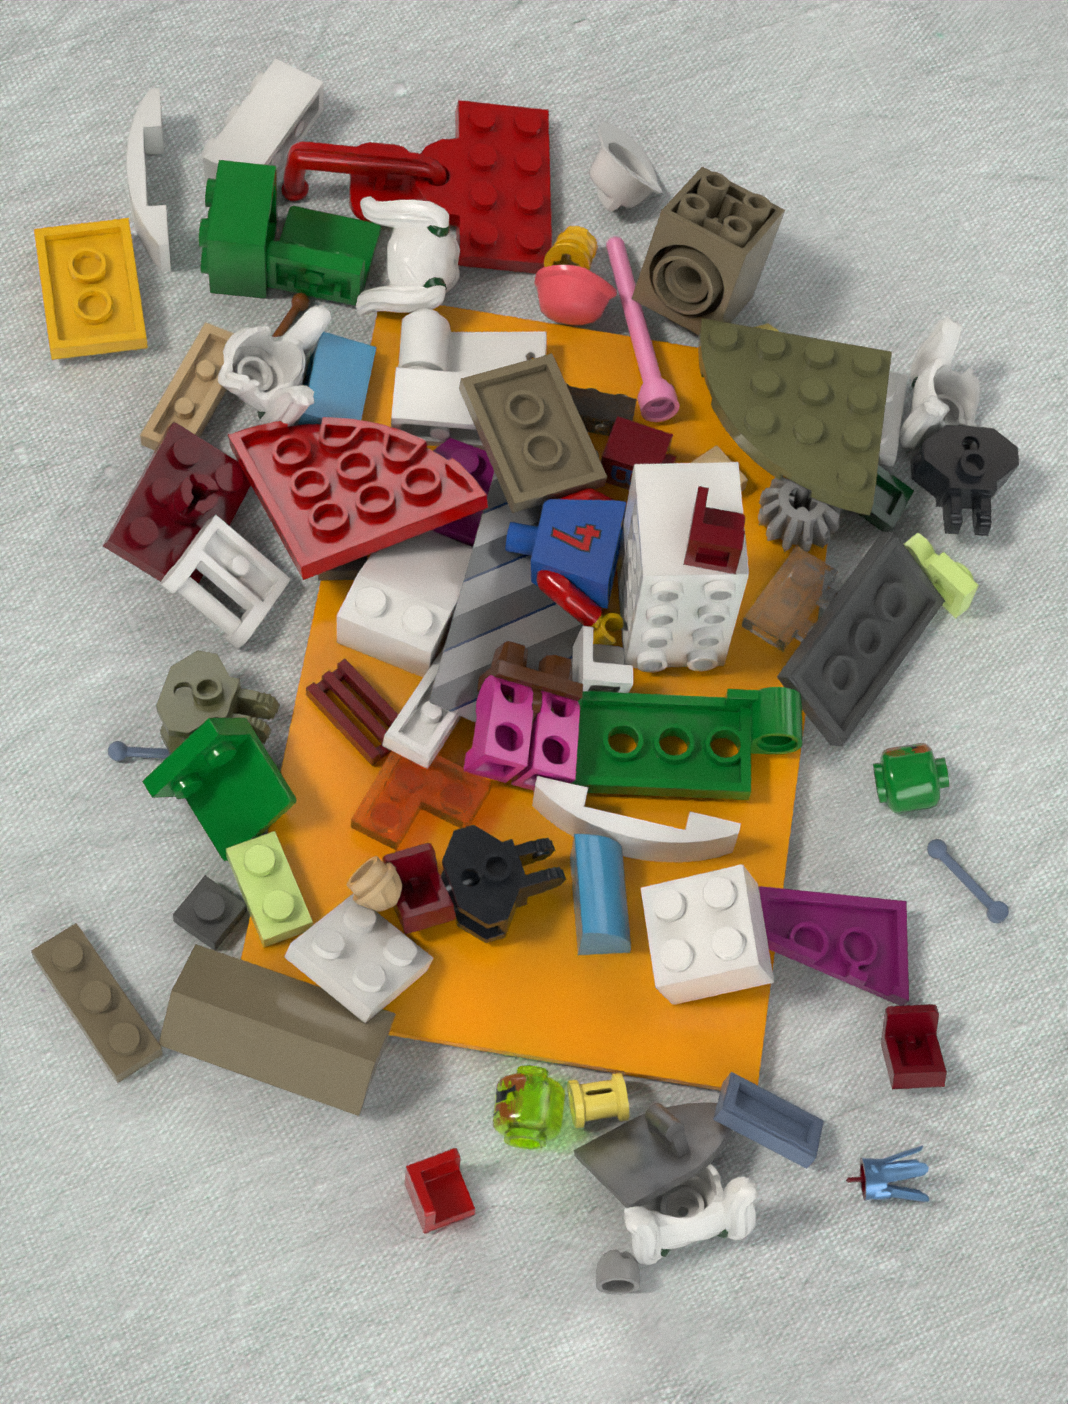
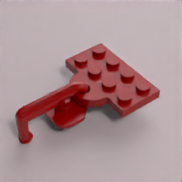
[281,100,552,274]

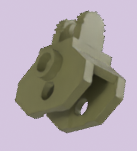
[156,650,280,754]

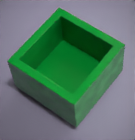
[199,160,278,299]

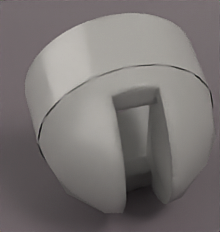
[596,1249,640,1295]

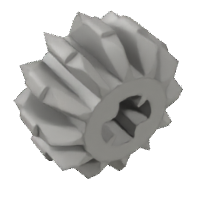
[758,477,841,555]

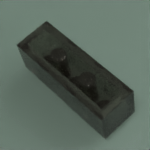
[566,384,637,436]

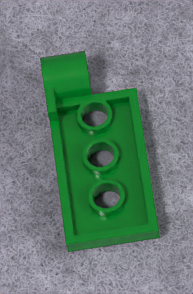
[570,687,803,800]

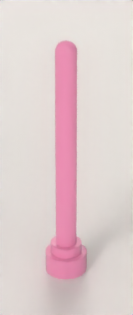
[606,237,679,422]

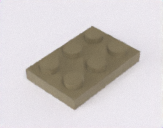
[459,354,607,513]

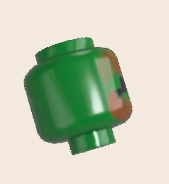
[873,743,950,813]

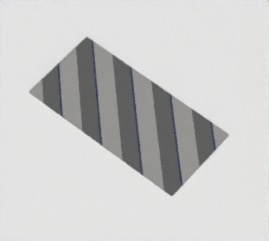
[429,472,583,723]

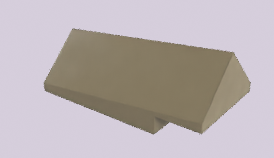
[159,944,396,1116]

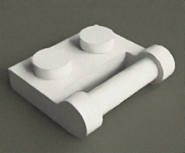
[160,515,291,649]

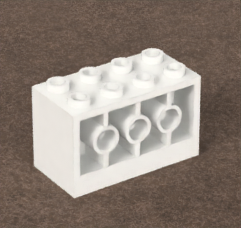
[617,462,749,672]

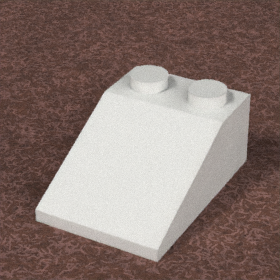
[337,530,473,677]

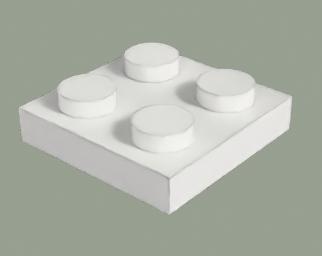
[284,893,433,1024]

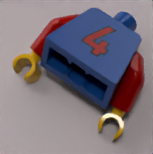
[505,488,626,645]

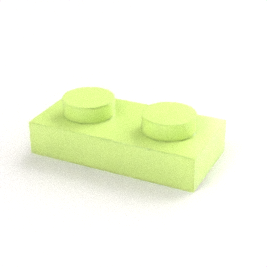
[226,831,313,947]

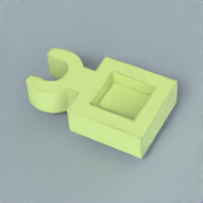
[904,533,979,619]

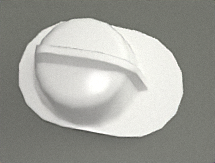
[589,122,662,211]

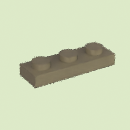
[31,923,163,1083]

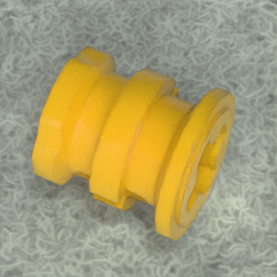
[544,226,598,271]

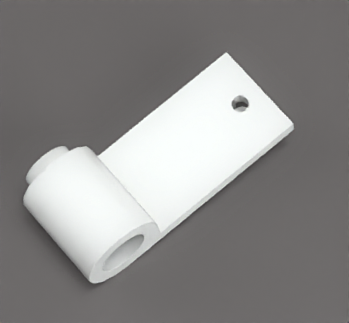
[398,308,547,373]

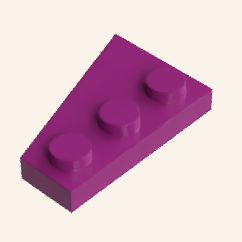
[758,886,909,1006]

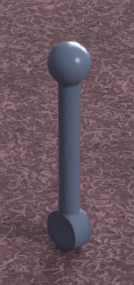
[108,741,170,761]
[927,839,1009,924]

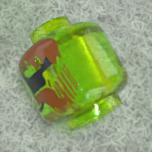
[492,1065,565,1149]

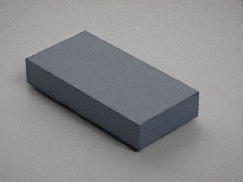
[713,1072,824,1169]

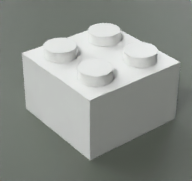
[641,864,774,1005]

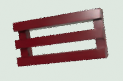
[306,658,398,766]

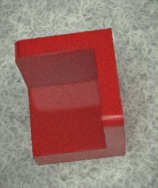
[405,1148,475,1234]

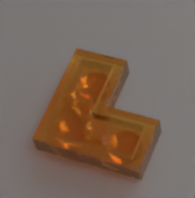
[351,751,492,851]

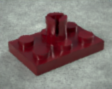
[103,422,251,592]

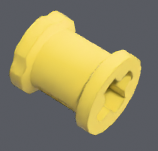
[567,1073,629,1128]

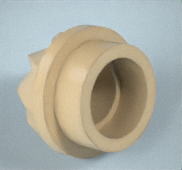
[347,856,402,912]

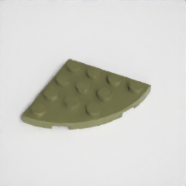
[698,318,892,515]

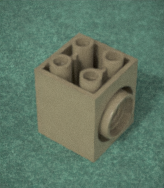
[632,166,785,335]

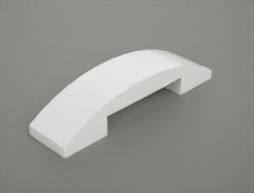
[126,88,171,272]
[532,776,741,862]

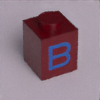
[601,416,677,490]

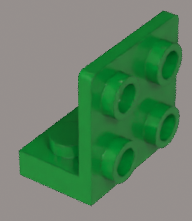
[266,206,381,306]
[142,718,296,861]

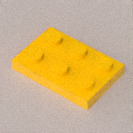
[34,218,148,360]

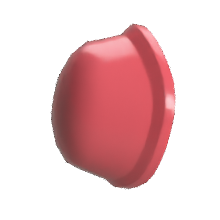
[534,265,617,326]

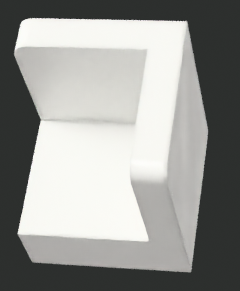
[573,626,633,693]

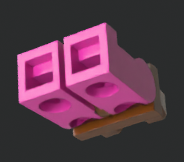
[463,641,583,791]

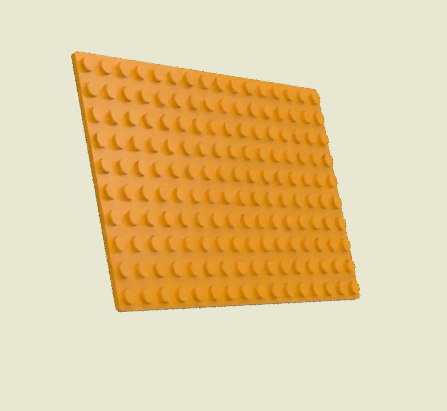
[241,305,828,1091]

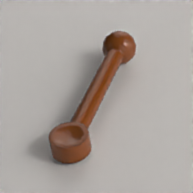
[272,293,310,337]

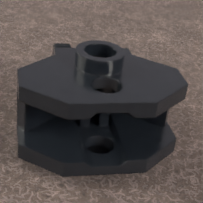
[910,425,1019,536]
[441,825,566,943]

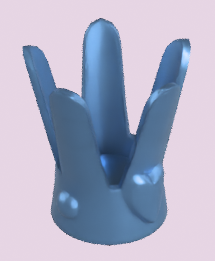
[846,1145,930,1202]

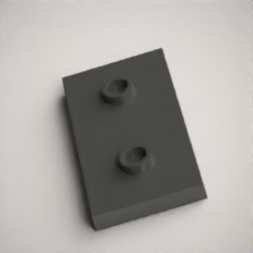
[777,532,945,746]

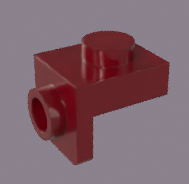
[382,843,456,935]
[881,1004,947,1089]

